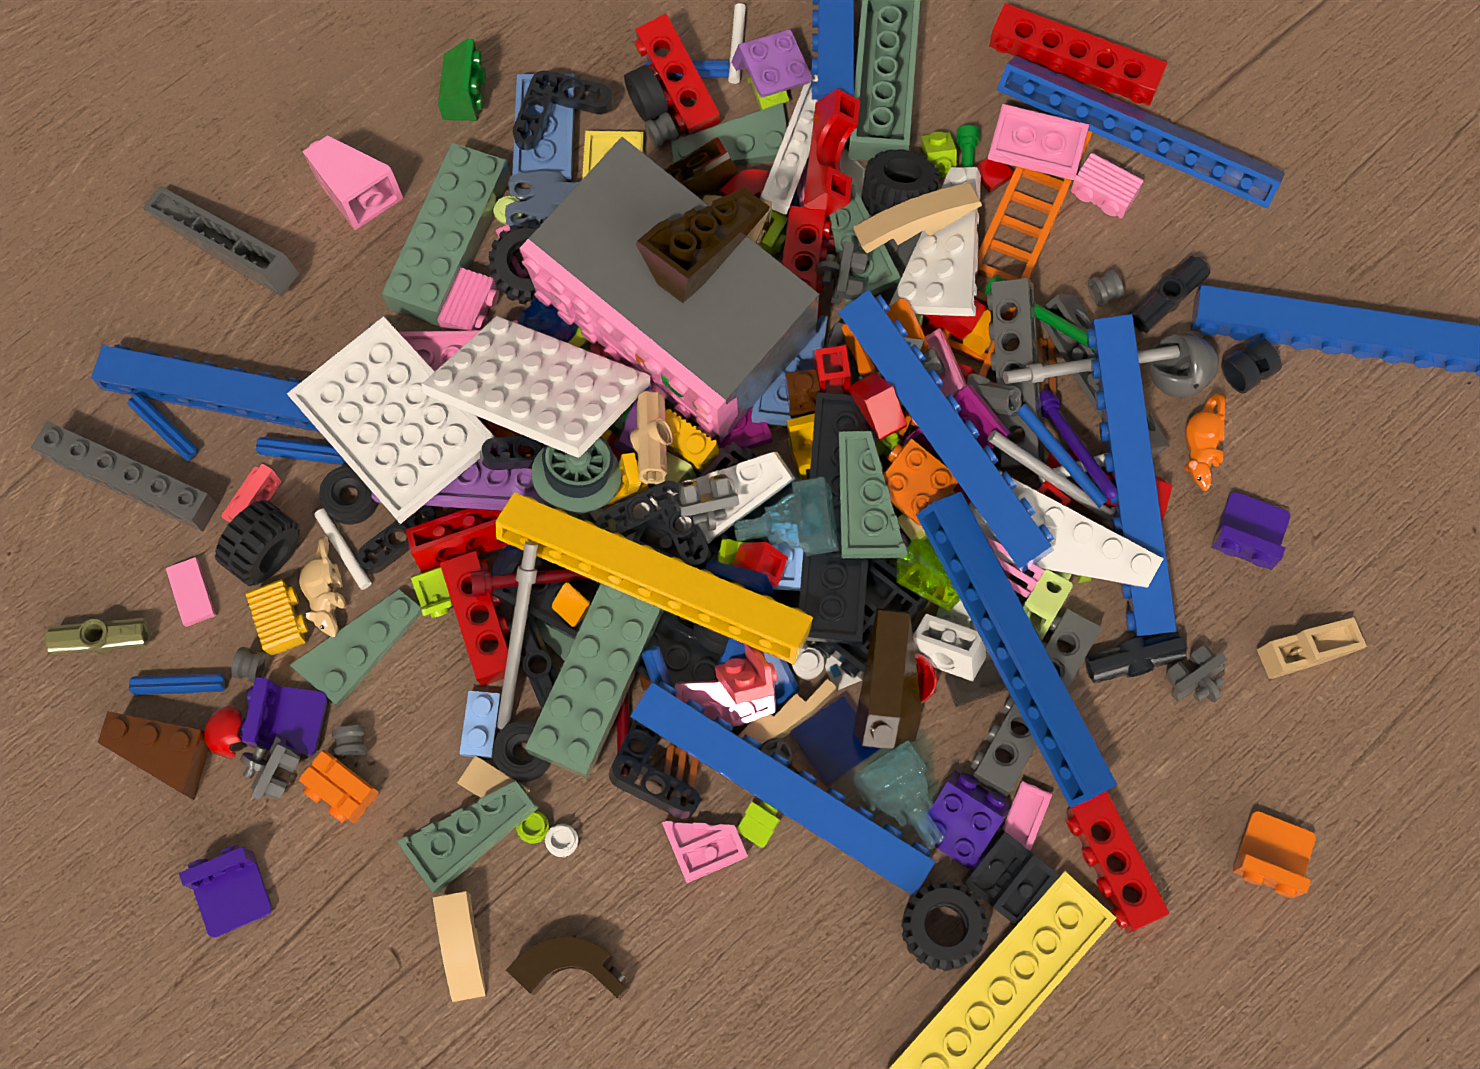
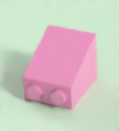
[303,135,403,230]

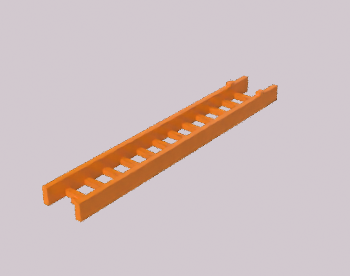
[897,113,1093,441]

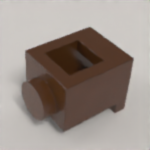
[785,369,820,418]

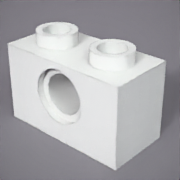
[913,614,986,681]

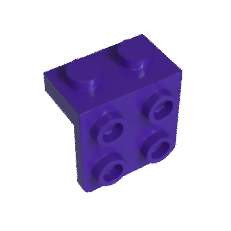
[1211,492,1290,570]
[240,677,328,756]
[917,770,1011,868]
[179,845,273,938]

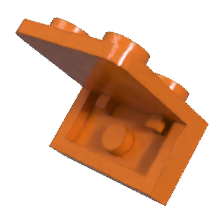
[841,298,929,378]
[882,439,958,526]
[1232,811,1316,898]

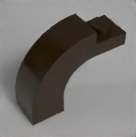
[506,937,629,1000]

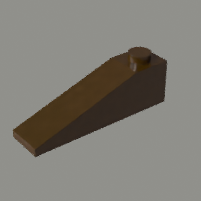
[664,137,739,194]
[636,188,770,303]
[853,608,922,749]

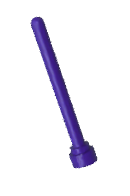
[1040,390,1117,499]

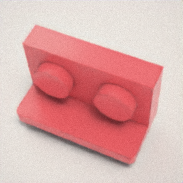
[222,464,282,523]
[715,644,777,705]

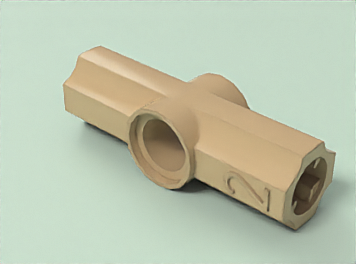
[630,391,673,485]

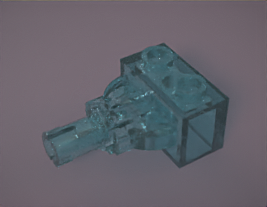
[734,477,839,556]
[853,740,946,850]

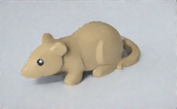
[299,537,346,637]

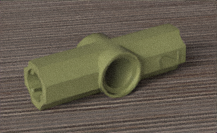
[45,618,150,655]

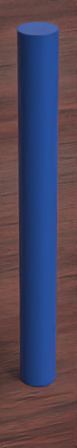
[1016,404,1108,508]

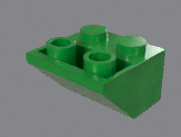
[438,39,486,121]

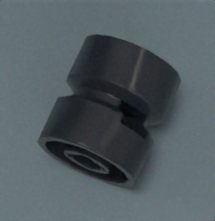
[1221,338,1282,394]

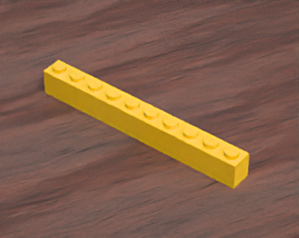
[496,492,813,665]

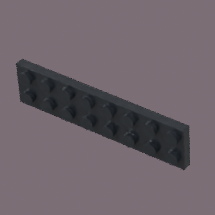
[799,392,877,645]
[493,549,722,689]

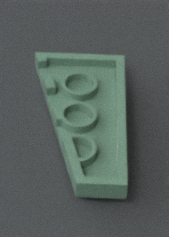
[838,431,908,558]
[290,589,422,707]

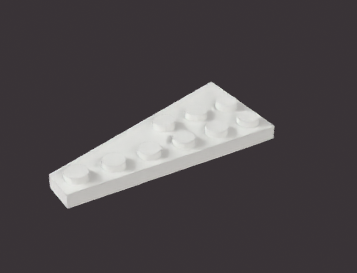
[889,167,981,316]
[590,452,795,543]
[969,471,1163,588]

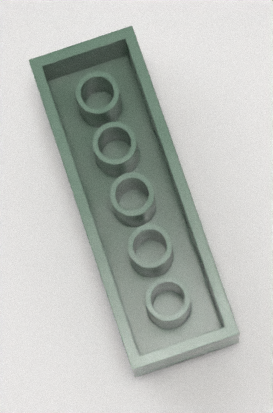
[849,0,920,161]
[382,143,511,327]
[525,583,664,779]

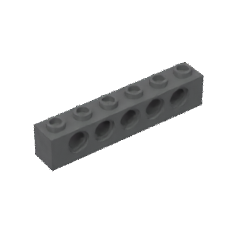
[987,278,1044,470]
[1039,295,1170,459]
[31,421,218,532]
[971,609,1102,799]

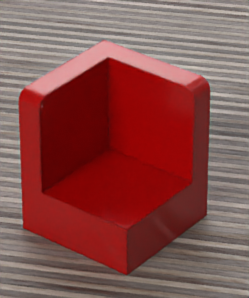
[730,542,788,588]

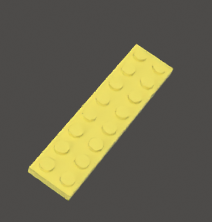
[889,871,1116,1069]

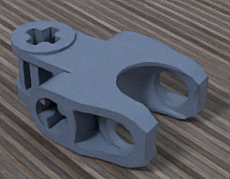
[505,171,580,228]

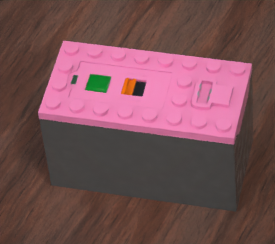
[520,137,819,443]

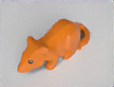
[1184,393,1225,492]

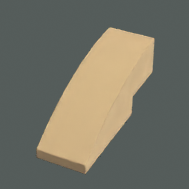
[1257,617,1367,679]
[433,891,486,1002]

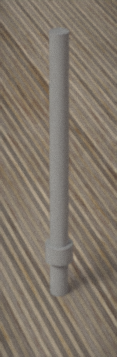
[1003,346,1180,384]
[988,430,1117,529]
[497,541,538,729]

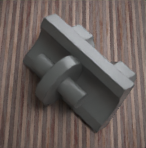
[815,241,868,305]
[675,474,740,531]
[1166,645,1228,702]
[240,735,300,800]

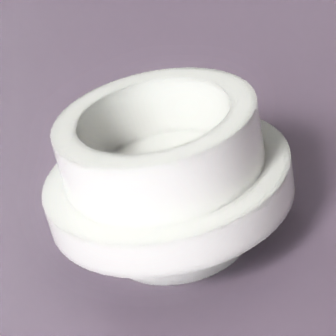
[792,647,824,680]
[545,824,578,857]

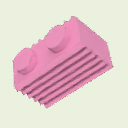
[1071,152,1144,218]
[437,268,499,331]

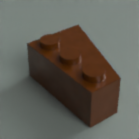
[98,711,209,800]

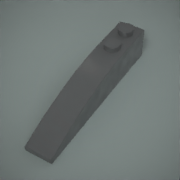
[143,186,299,296]

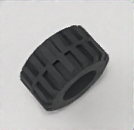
[861,149,940,216]
[488,223,540,304]
[215,500,300,586]
[901,881,989,971]

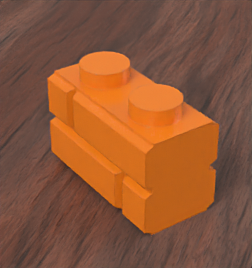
[299,749,379,823]

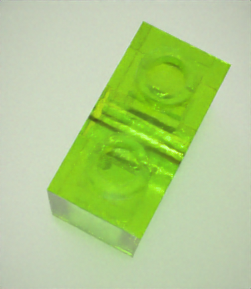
[897,537,960,611]

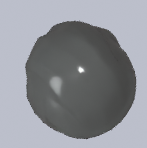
[1149,332,1218,398]

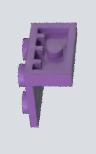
[731,29,812,98]

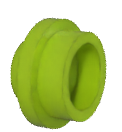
[516,811,550,844]

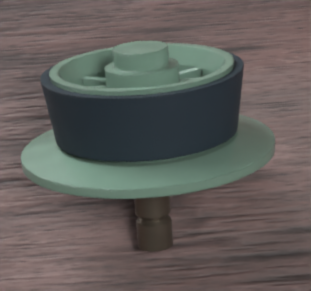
[531,436,622,513]

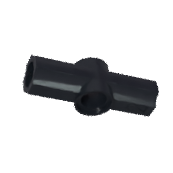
[1128,255,1211,333]
[508,616,558,710]
[1085,632,1187,684]

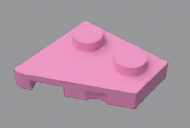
[662,821,748,883]

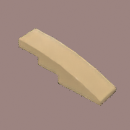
[853,183,982,253]
[738,679,837,751]

